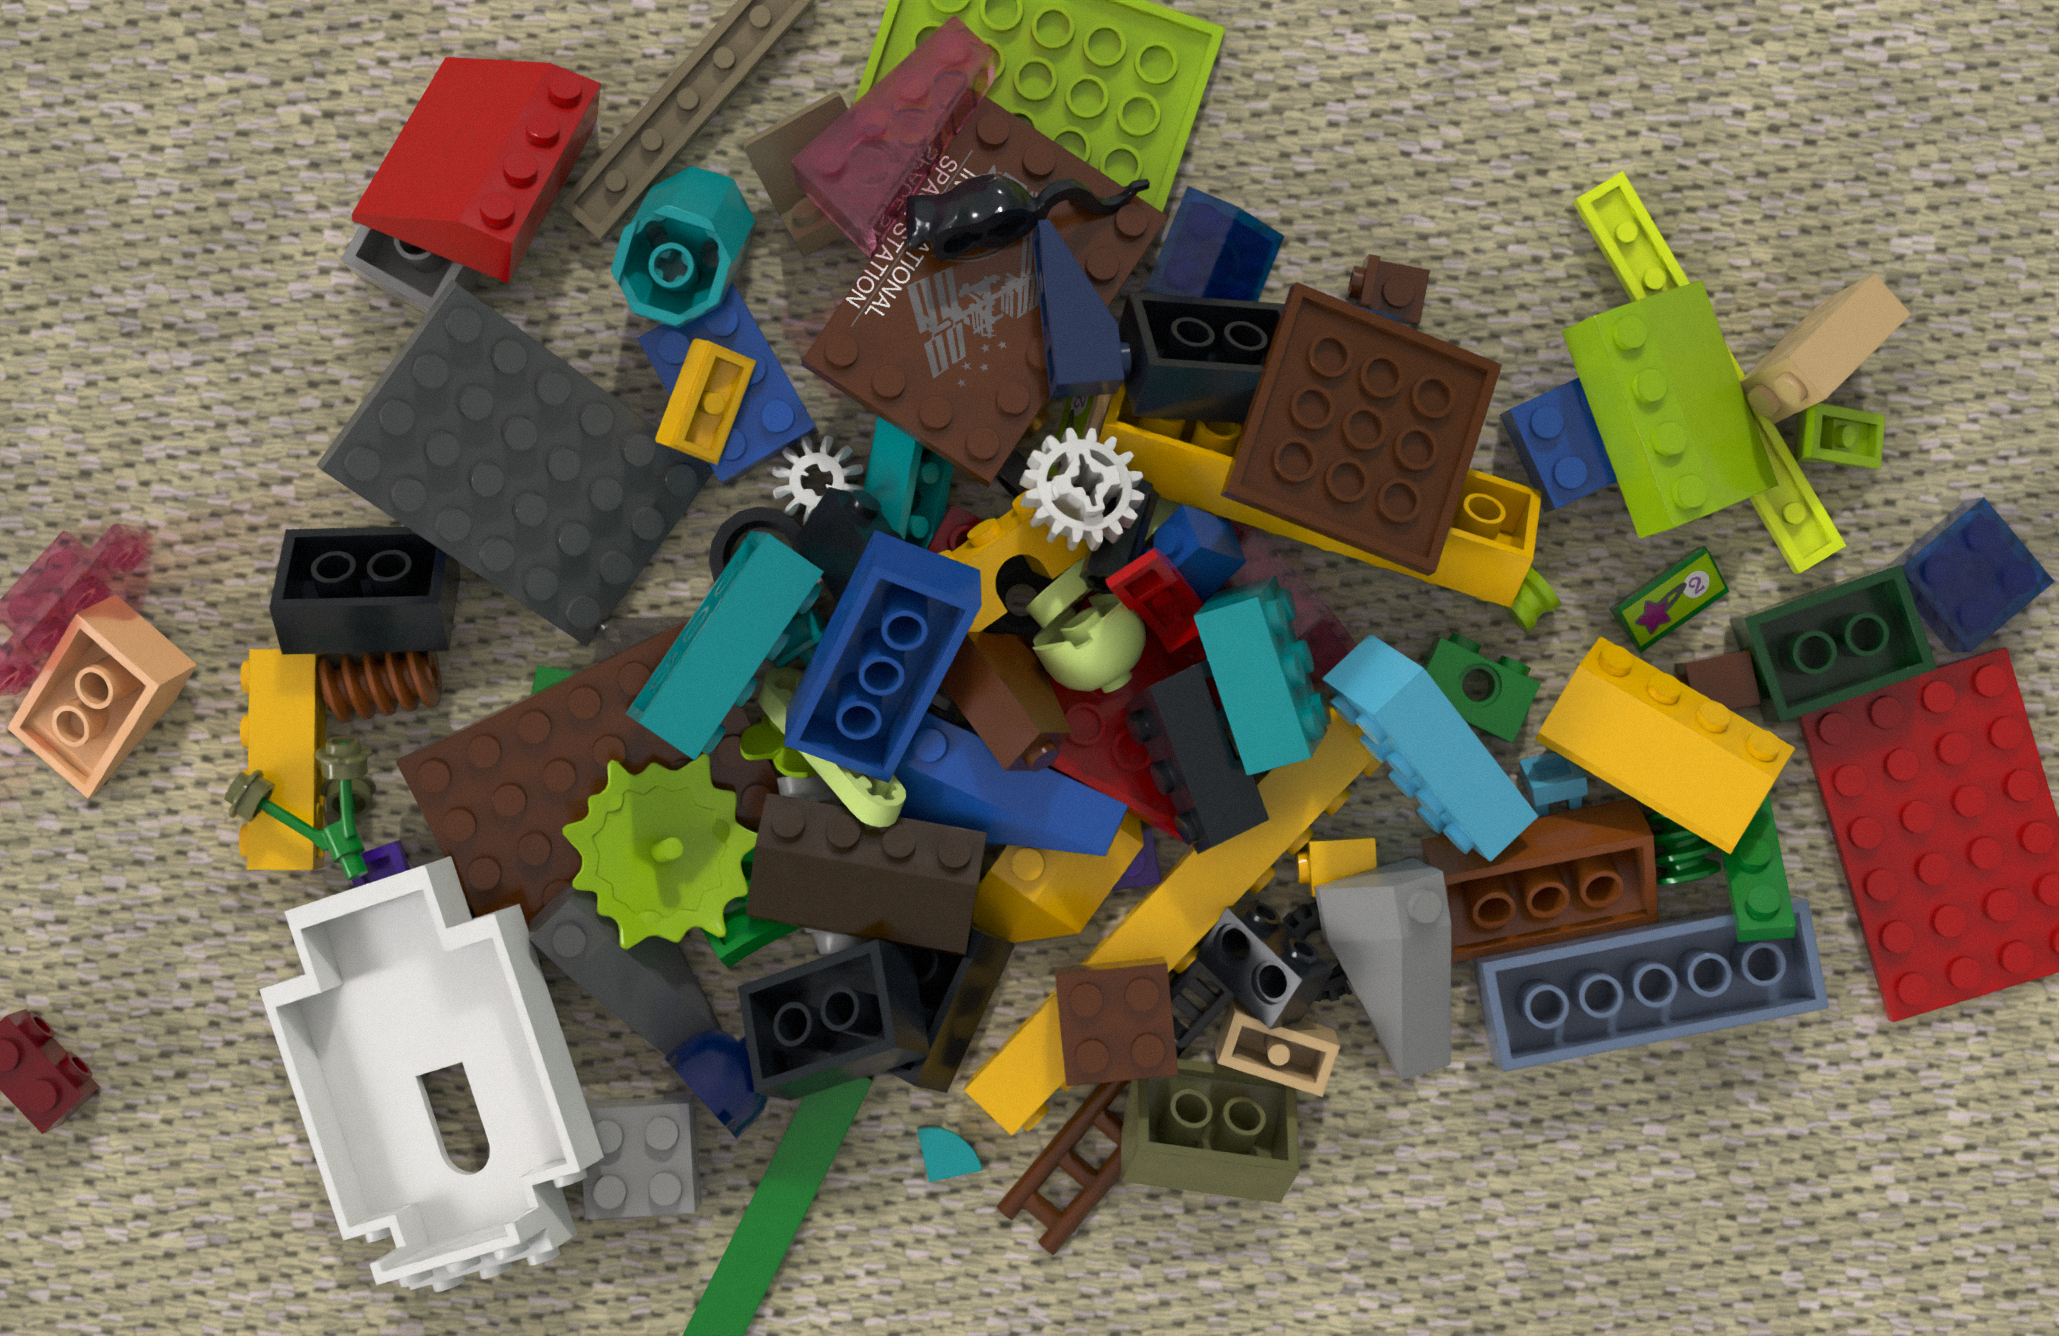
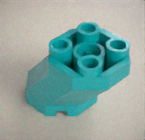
[611,166,757,328]

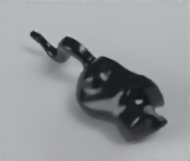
[905,174,1150,261]

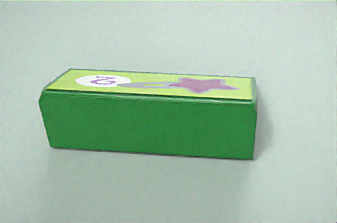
[1609,546,1730,653]

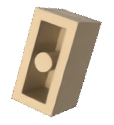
[1214,997,1340,1097]

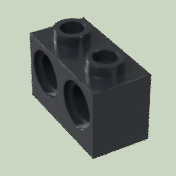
[1195,900,1333,1030]

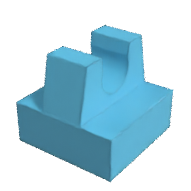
[1519,752,1588,816]

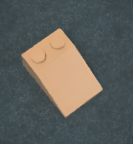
[7,594,197,799]

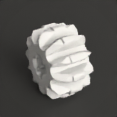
[772,436,864,525]

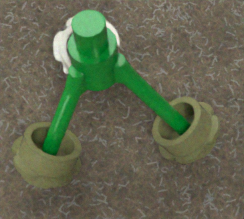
[224,736,376,881]

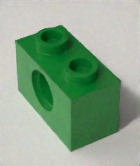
[1421,632,1541,743]

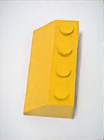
[1535,636,1795,854]

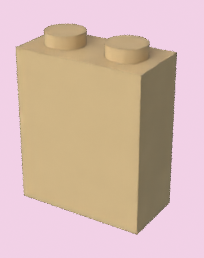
[1740,273,1911,424]

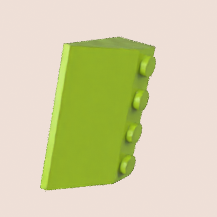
[1561,280,1778,539]

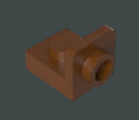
[1347,254,1430,325]

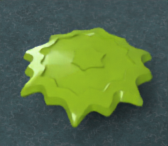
[562,753,758,950]

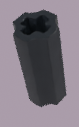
[1079,479,1160,594]

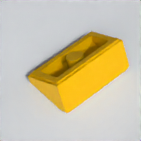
[655,338,757,465]

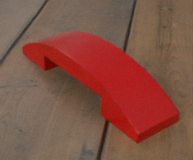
[1105,547,1208,670]

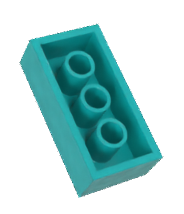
[625,531,824,760]

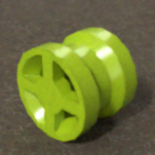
[1499,566,1562,634]

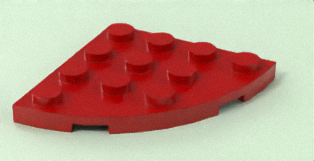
[1046,590,1226,848]

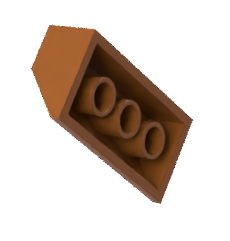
[1421,798,1659,963]

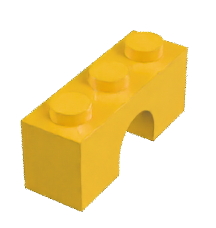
[938,489,1089,632]

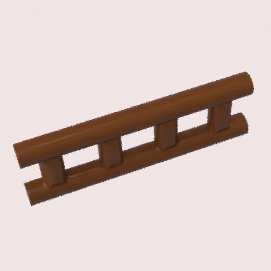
[996,1080,1131,1255]

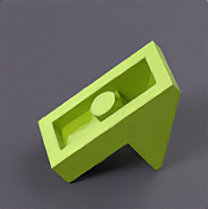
[1794,403,1886,469]

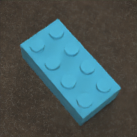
[1322,633,1539,862]

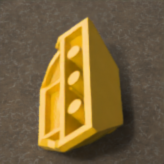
[973,813,1144,943]

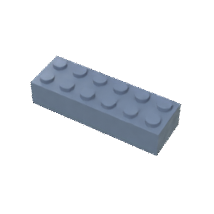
[1472,895,1829,1072]

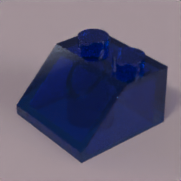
[1144,186,1284,302]

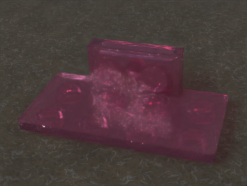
[0,523,153,696]

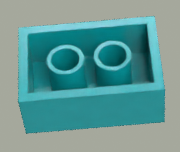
[1193,575,1331,776]

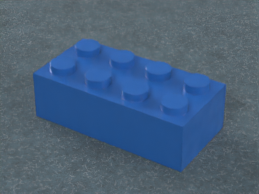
[784,530,982,783]

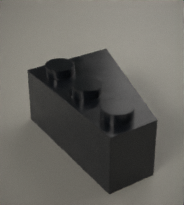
[1125,659,1269,854]

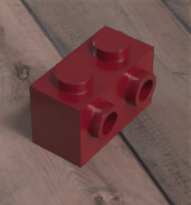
[0,1009,101,1134]

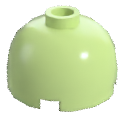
[1032,593,1146,693]

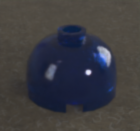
[664,1029,769,1139]

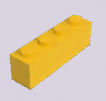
[239,649,327,870]

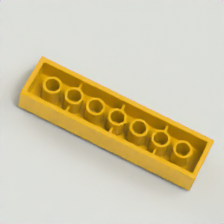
[1098,382,1542,608]

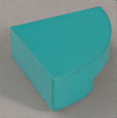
[917,1125,982,1182]

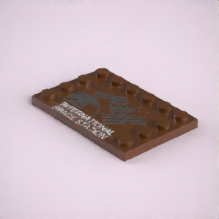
[801,95,1168,488]

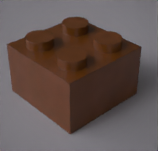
[1054,957,1179,1086]

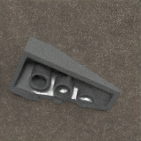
[529,879,724,1071]

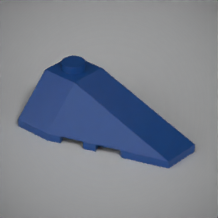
[893,711,1129,856]

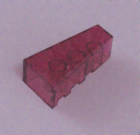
[790,14,996,259]

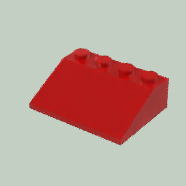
[352,57,601,284]

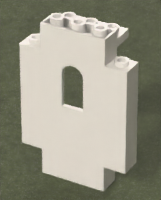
[259,856,604,1292]

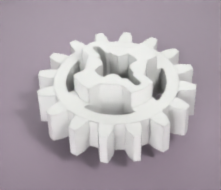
[1019,428,1145,551]

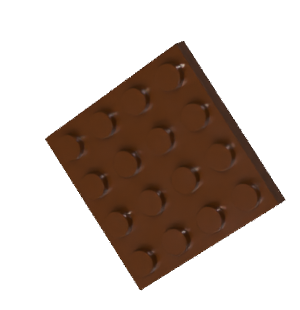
[1220,282,1502,576]

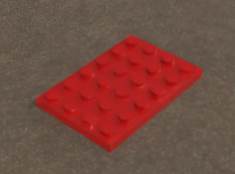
[1797,647,2059,1022]

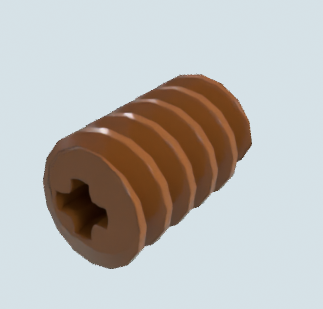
[319,651,442,724]

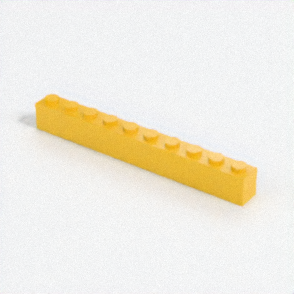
[964,703,1384,1136]

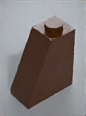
[941,632,1072,772]

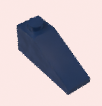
[1032,219,1131,399]

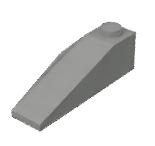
[1314,857,1451,1080]

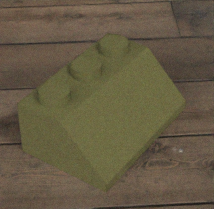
[1121,1059,1299,1203]

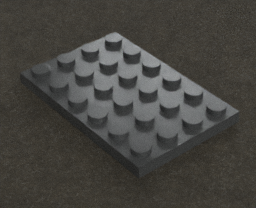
[317,279,714,647]

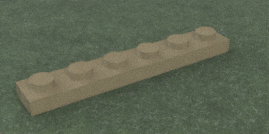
[559,0,816,243]

